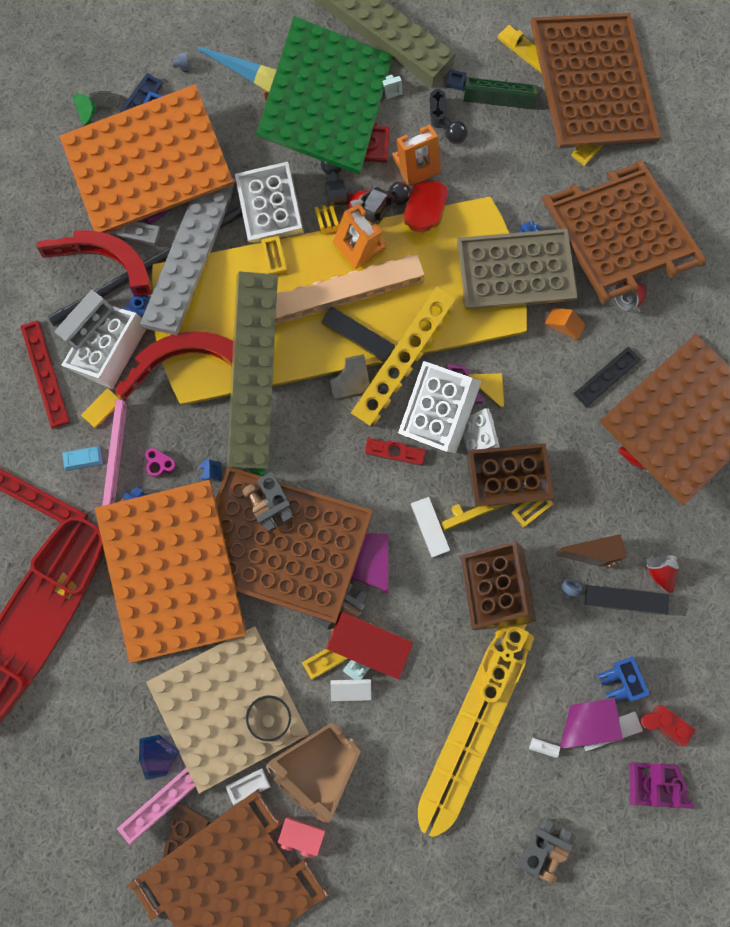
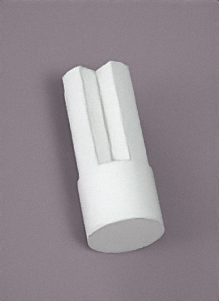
[529,738,560,758]

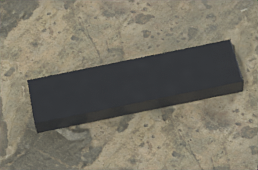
[321,306,395,362]
[573,347,641,407]

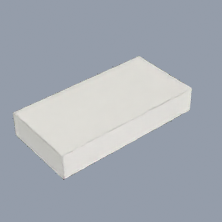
[331,679,371,701]
[225,768,271,806]

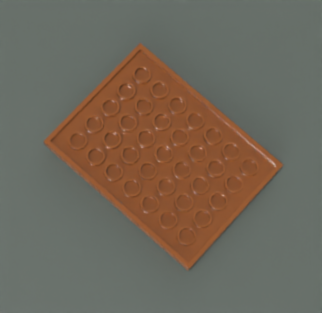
[530,13,661,148]
[599,334,730,506]
[215,467,374,624]

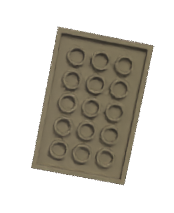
[457,229,577,310]

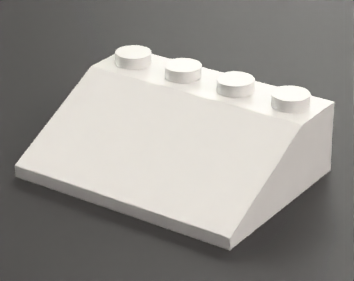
[235,161,305,242]
[61,306,146,389]
[398,361,482,453]

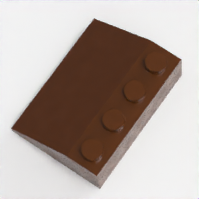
[467,443,554,507]
[461,541,536,630]

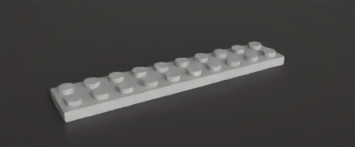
[140,178,237,335]

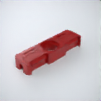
[365,437,425,466]

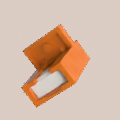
[392,124,441,187]
[333,204,387,269]

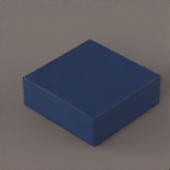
[445,69,467,91]

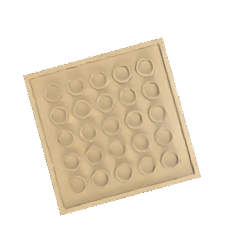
[146,626,309,793]

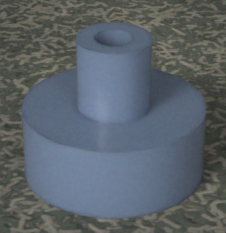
[173,52,189,72]
[561,578,582,599]

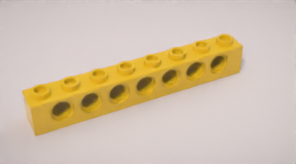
[350,286,456,426]

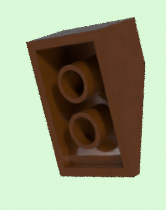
[556,534,627,569]

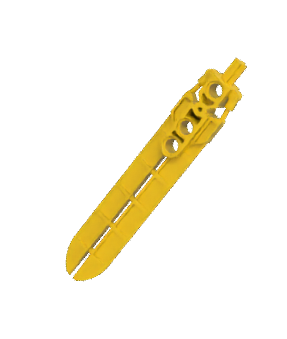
[418,624,534,837]

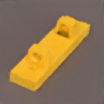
[497,25,542,74]
[441,504,508,531]

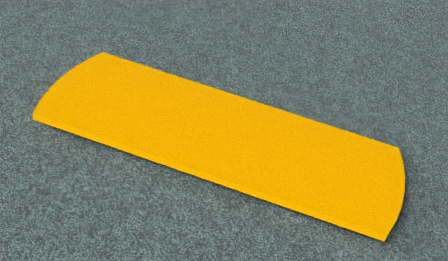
[151,197,527,406]

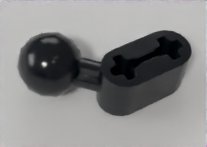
[430,89,468,144]
[320,161,347,206]
[362,181,411,225]

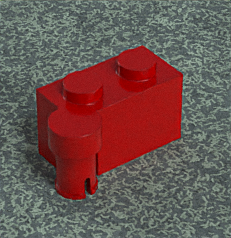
[639,705,696,747]

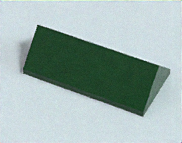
[463,77,538,110]

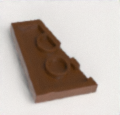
[162,802,211,859]

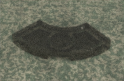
[89,91,128,114]

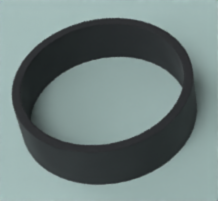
[246,695,291,742]

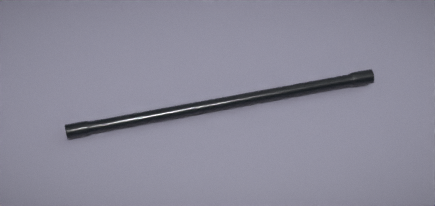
[47,205,243,326]

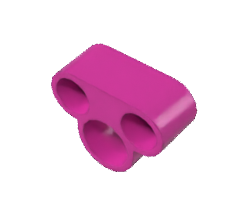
[145,448,177,478]

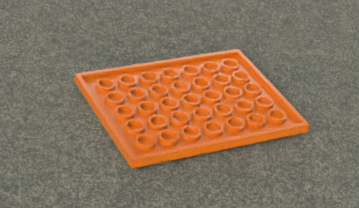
[59,84,234,233]
[95,480,247,663]

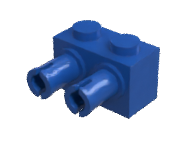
[598,656,650,703]

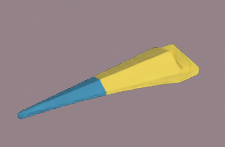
[198,47,276,93]

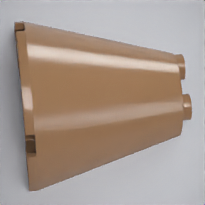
[266,723,361,823]

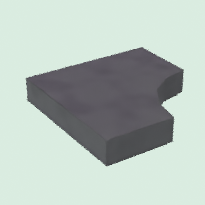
[330,354,370,399]

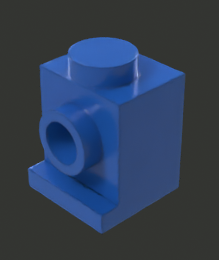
[124,295,151,318]

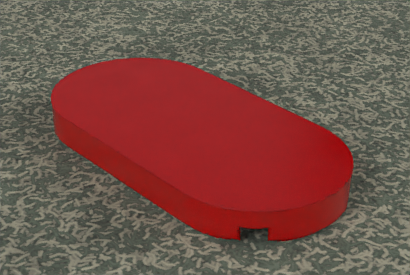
[404,181,448,232]

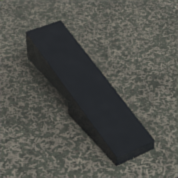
[584,585,669,615]

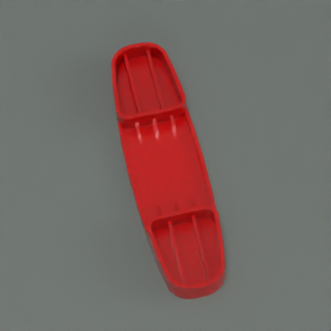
[0,517,104,724]

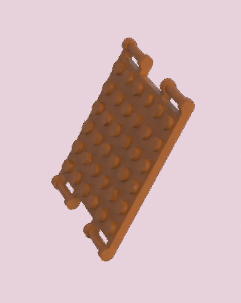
[542,160,706,304]
[128,788,329,927]

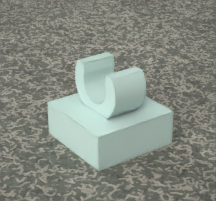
[383,74,403,99]
[343,660,370,680]

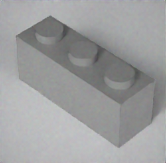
[54,289,114,351]

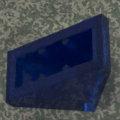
[139,735,180,780]

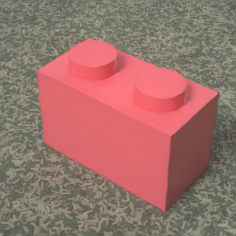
[278,816,325,858]

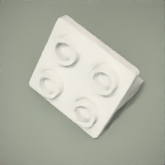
[463,408,499,452]

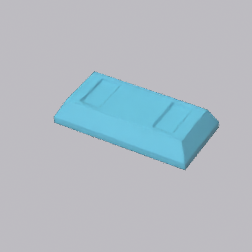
[62,446,103,471]

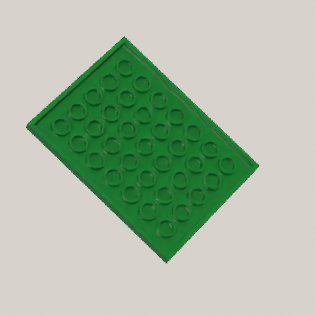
[255,16,393,175]

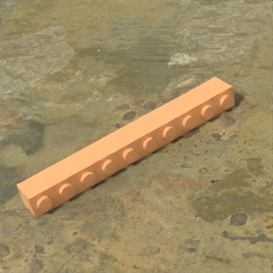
[275,255,424,325]

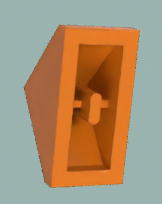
[545,308,586,341]

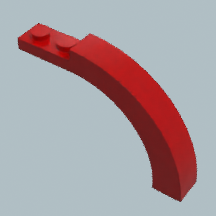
[37,230,153,297]
[115,331,233,402]

